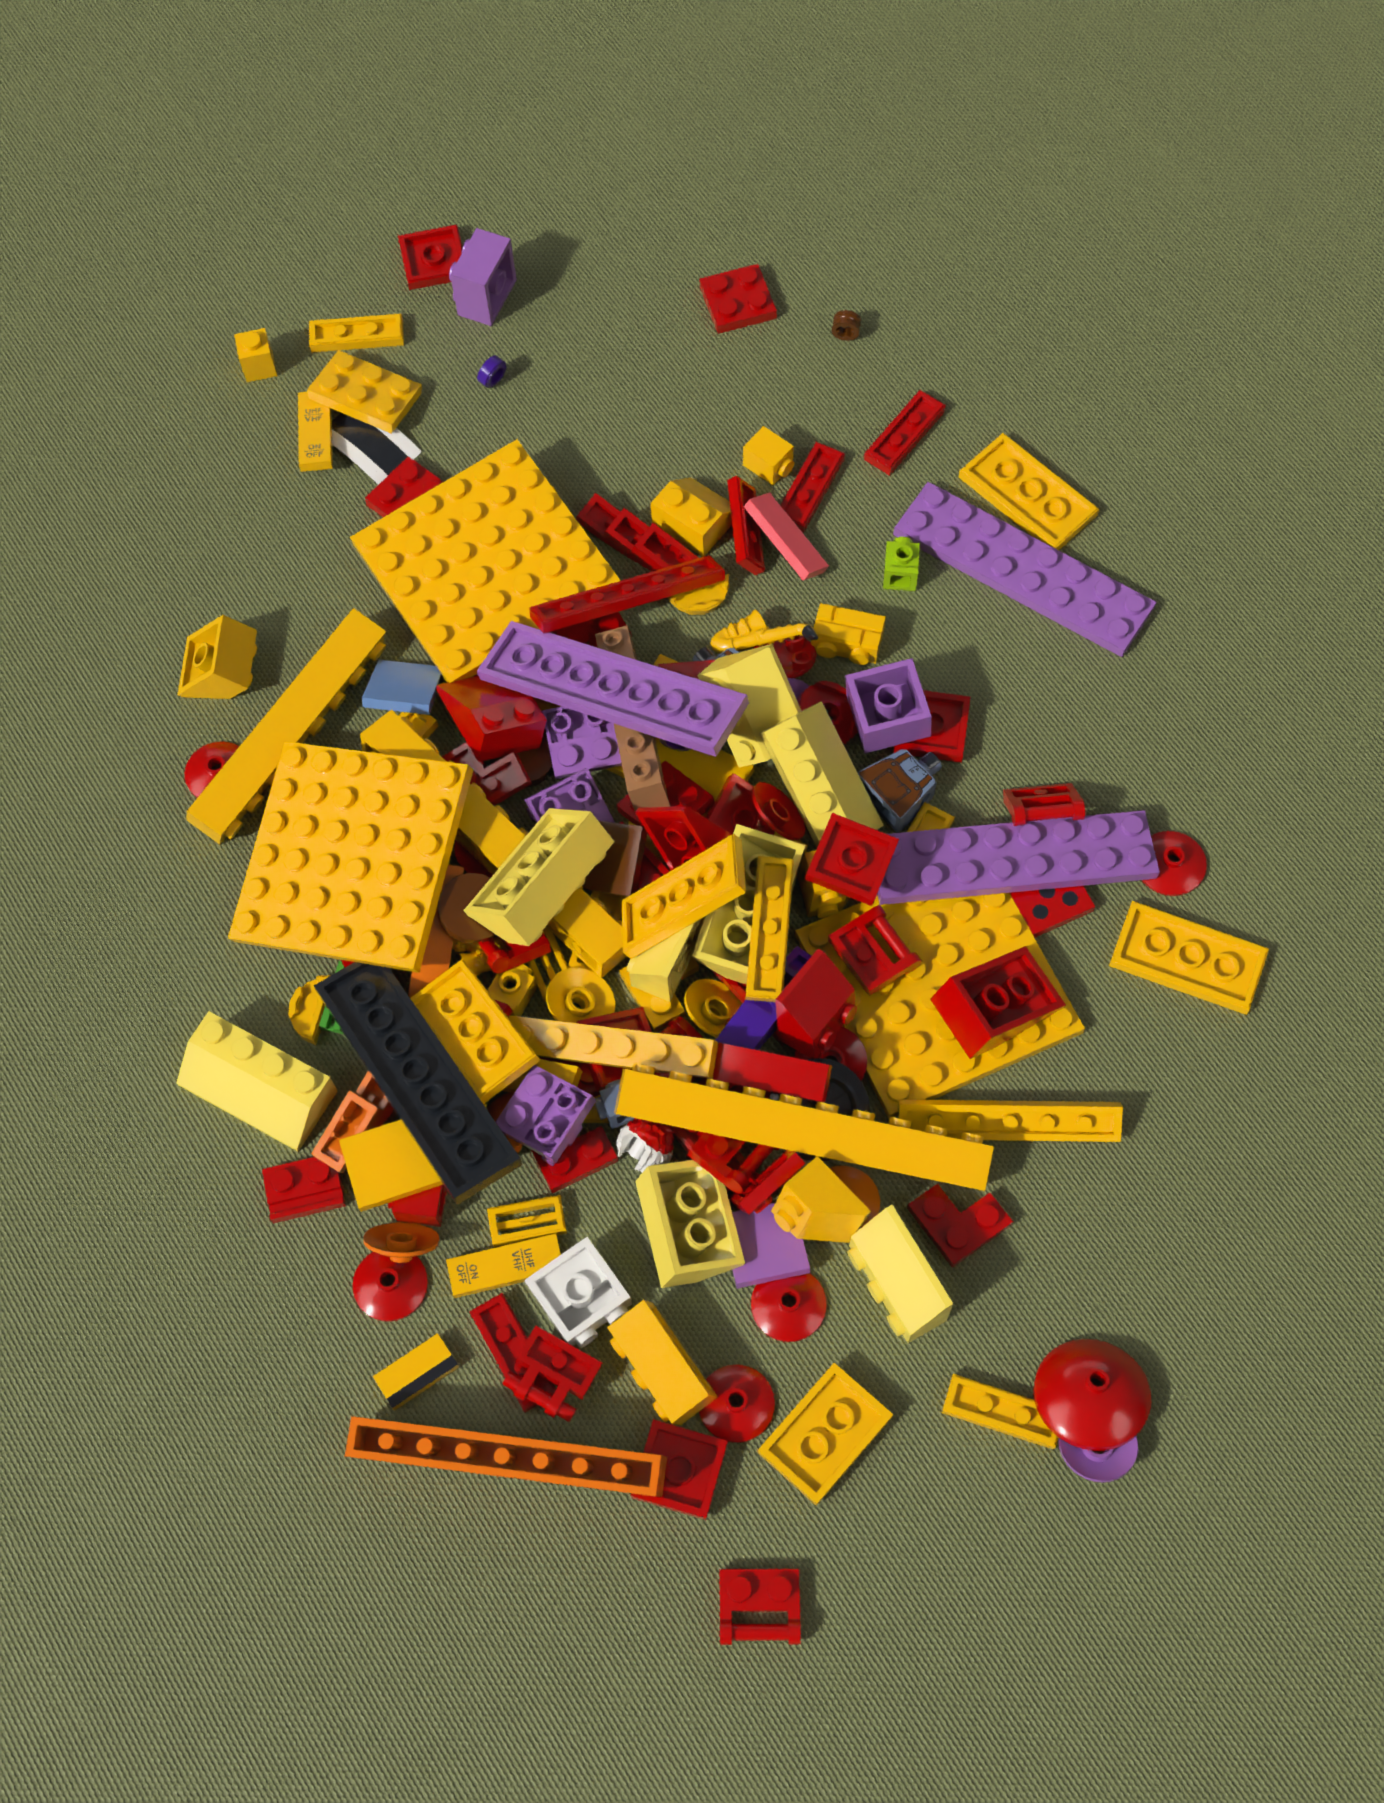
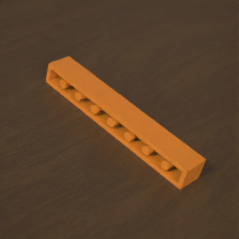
[345,1416,667,1497]

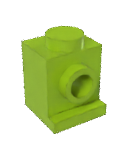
[883,537,920,591]

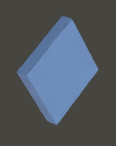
[362,659,444,715]

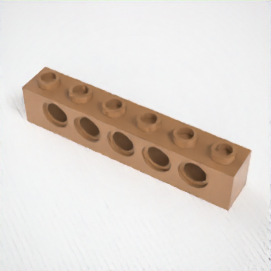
[595,626,670,816]

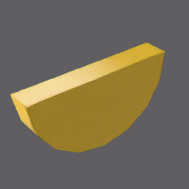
[667,574,729,615]
[288,975,331,1045]

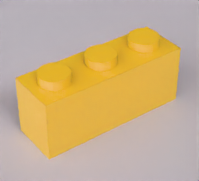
[607,1300,718,1425]

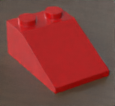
[436,676,547,762]
[635,806,732,871]
[930,946,1066,1059]

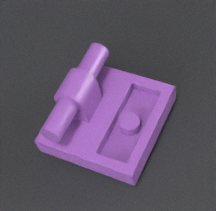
[542,706,622,779]
[524,768,615,823]
[496,1065,596,1166]

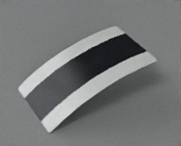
[332,413,421,485]

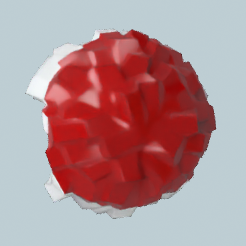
[616,1118,674,1173]

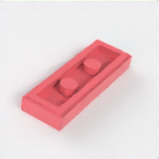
[744,493,829,581]

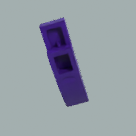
[715,946,811,1050]

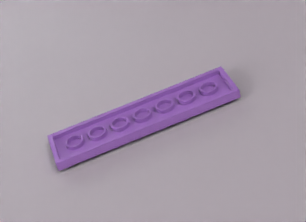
[893,482,1156,657]
[477,621,749,757]
[878,810,1160,905]

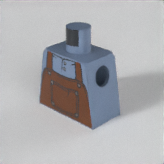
[858,749,942,833]

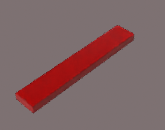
[529,555,725,634]

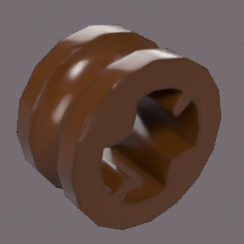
[832,310,861,341]

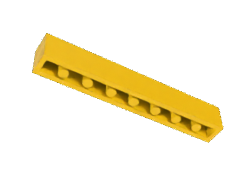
[186,607,386,844]

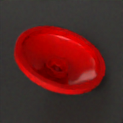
[1033,1339,1152,1451]

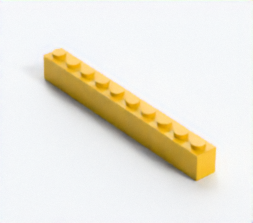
[360,710,627,979]
[614,1063,994,1191]

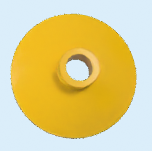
[546,967,615,1023]
[684,979,742,1038]

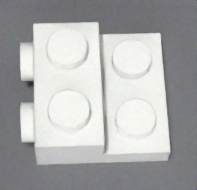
[524,1237,632,1348]

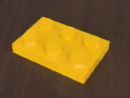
[307,350,422,434]
[757,1363,893,1506]

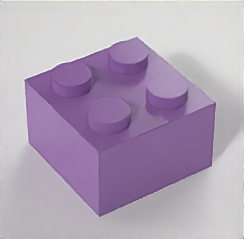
[449,228,517,326]
[845,658,932,753]

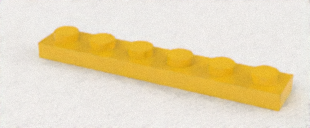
[509,1015,718,1079]
[898,1099,1123,1142]

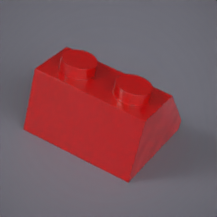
[775,949,857,1059]

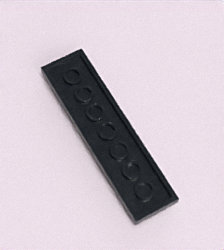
[314,962,523,1205]

